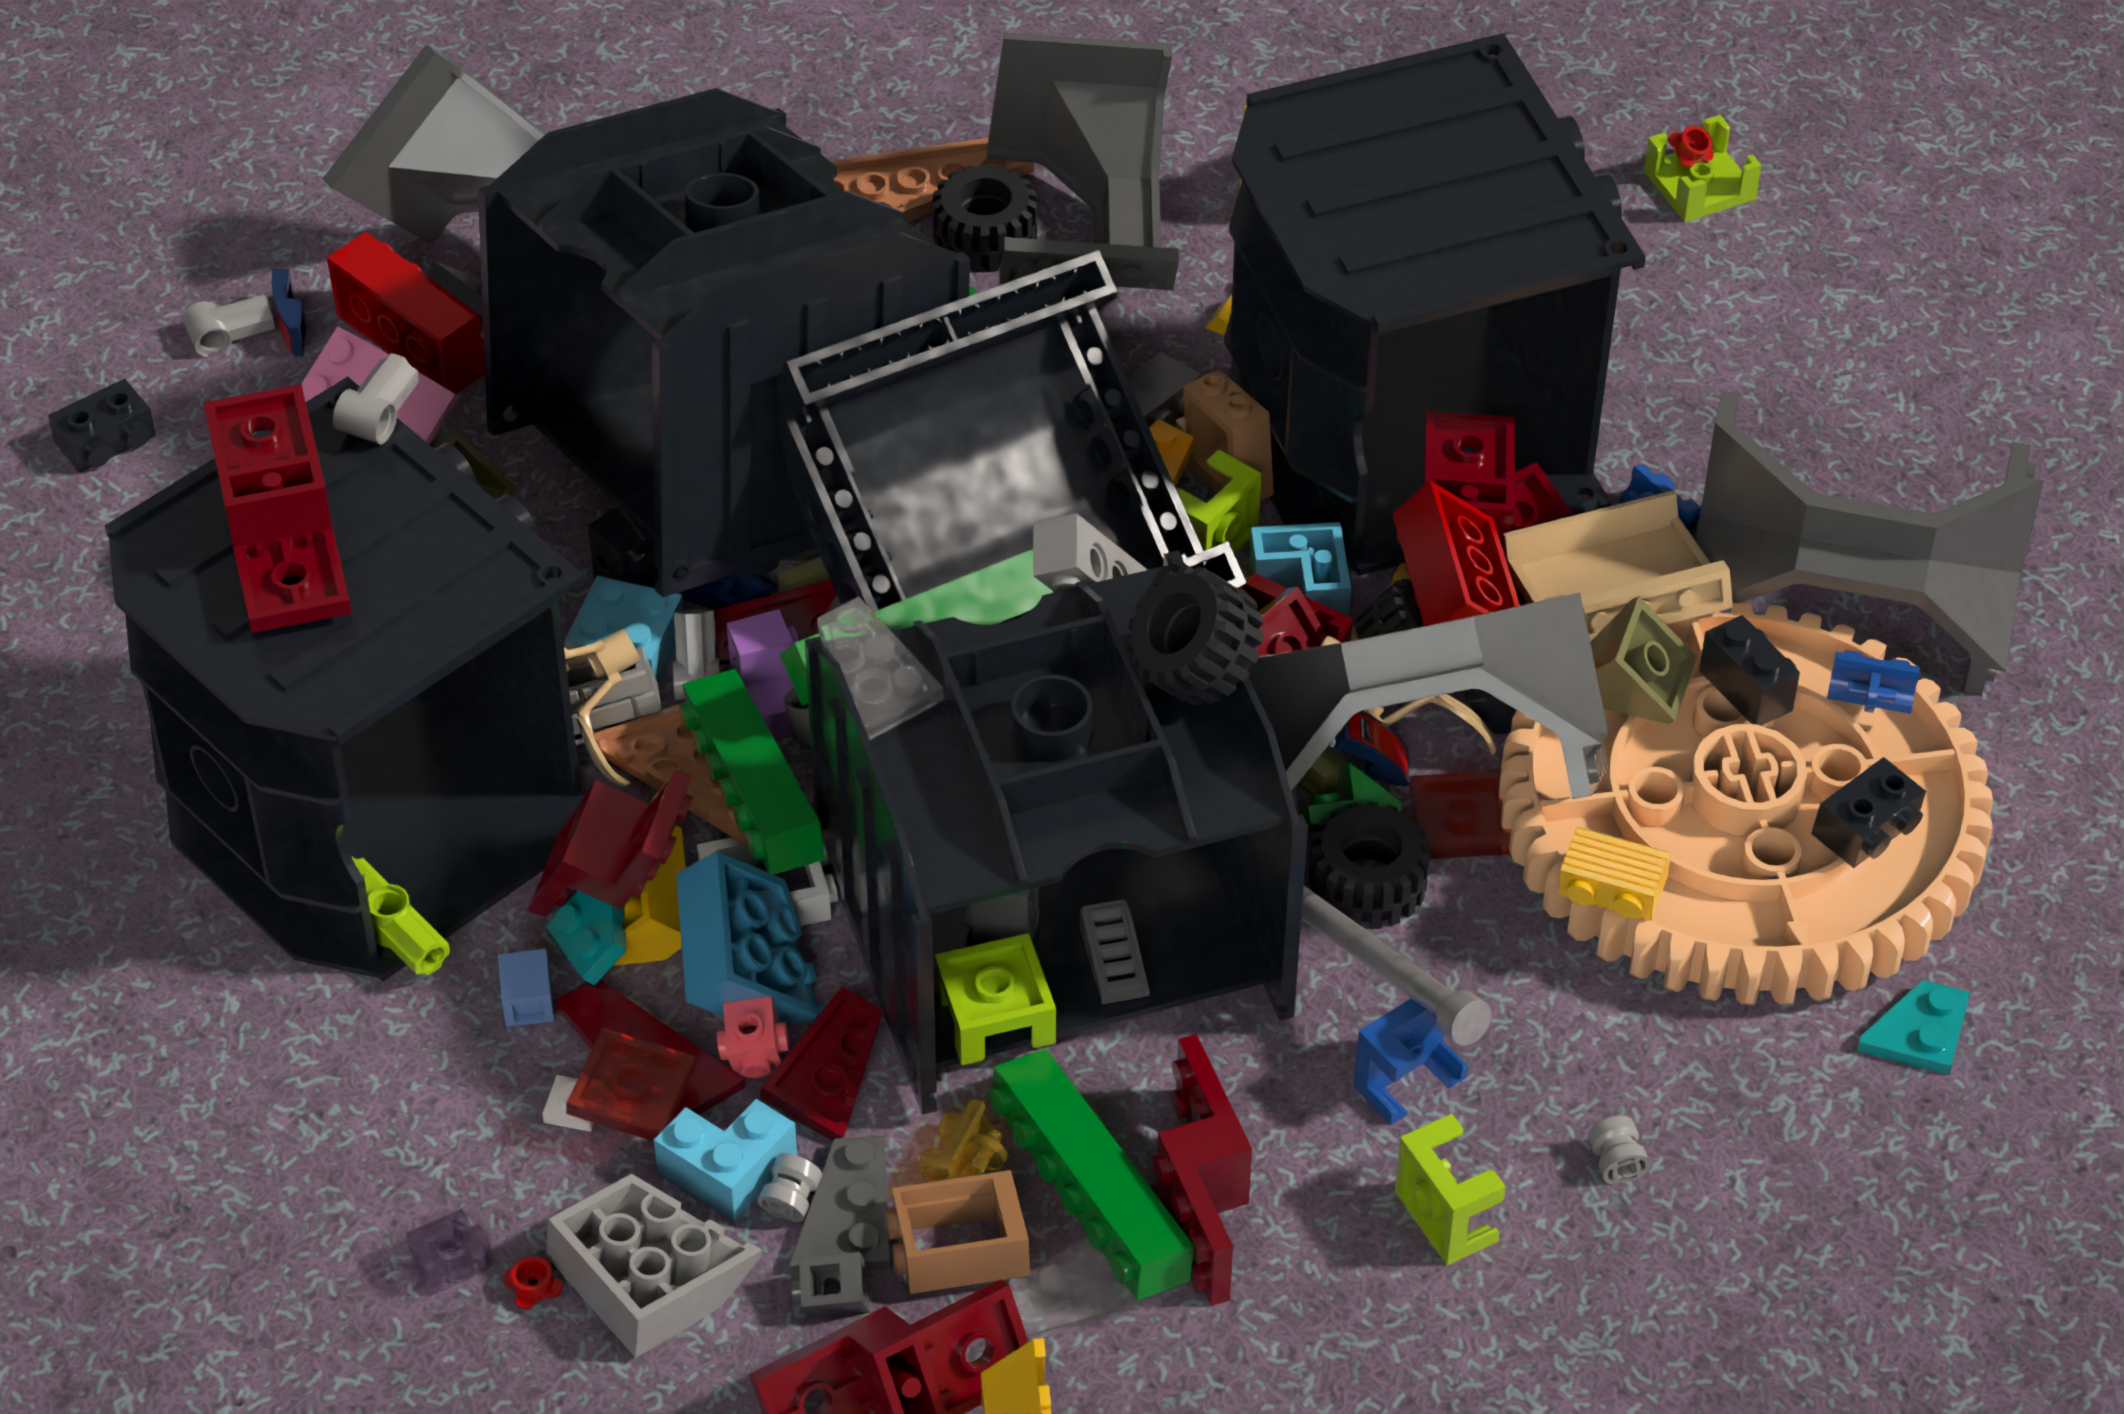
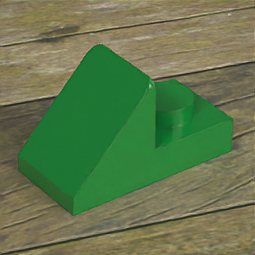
[1300,762,1402,825]

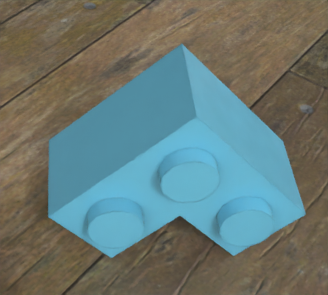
[1249,522,1351,616]
[654,1099,797,1221]

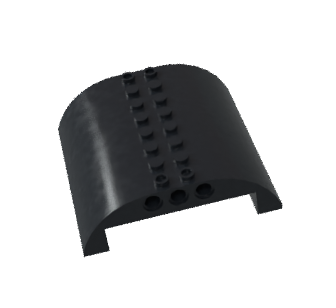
[777,250,1247,621]

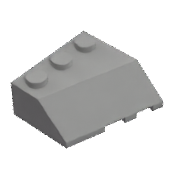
[546,1174,763,1358]

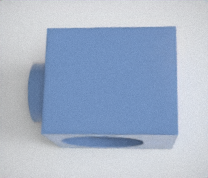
[498,949,554,1027]

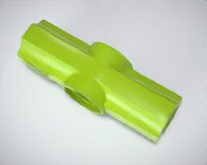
[352,857,450,976]

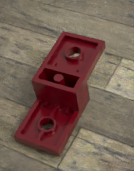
[203,384,352,633]
[1423,410,1515,568]
[527,769,693,916]
[1151,1034,1252,1306]
[748,1279,1029,1414]

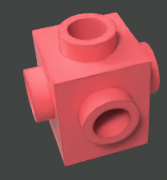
[717,996,790,1078]

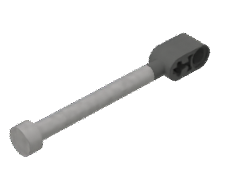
[1301,884,1491,1046]

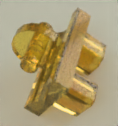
[918,1099,1008,1182]

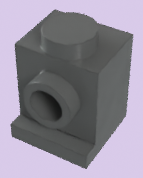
[792,1251,870,1316]

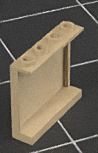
[1503,490,1733,642]

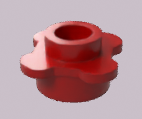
[1668,126,1714,168]
[503,1256,563,1310]

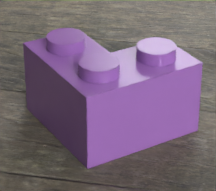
[726,609,799,741]

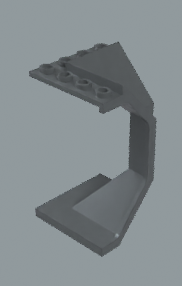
[987,32,1179,307]
[322,44,546,339]
[1695,391,2044,696]
[1247,593,1609,816]

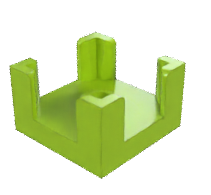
[1644,115,1762,223]
[1176,449,1261,554]
[935,933,1056,1066]
[1395,1114,1506,1265]

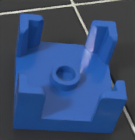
[1354,998,1468,1125]

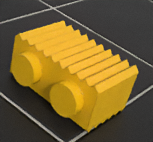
[1558,827,1671,921]

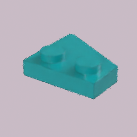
[546,891,626,986]
[1857,980,1970,1075]

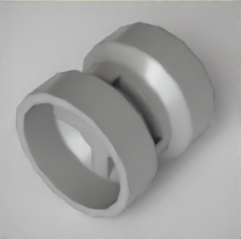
[1588,1115,1650,1184]
[757,1153,823,1222]

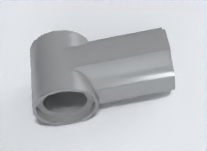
[182,294,275,357]
[333,353,419,445]
[673,609,720,700]

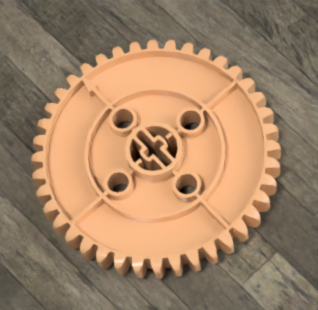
[1499,601,1993,1005]

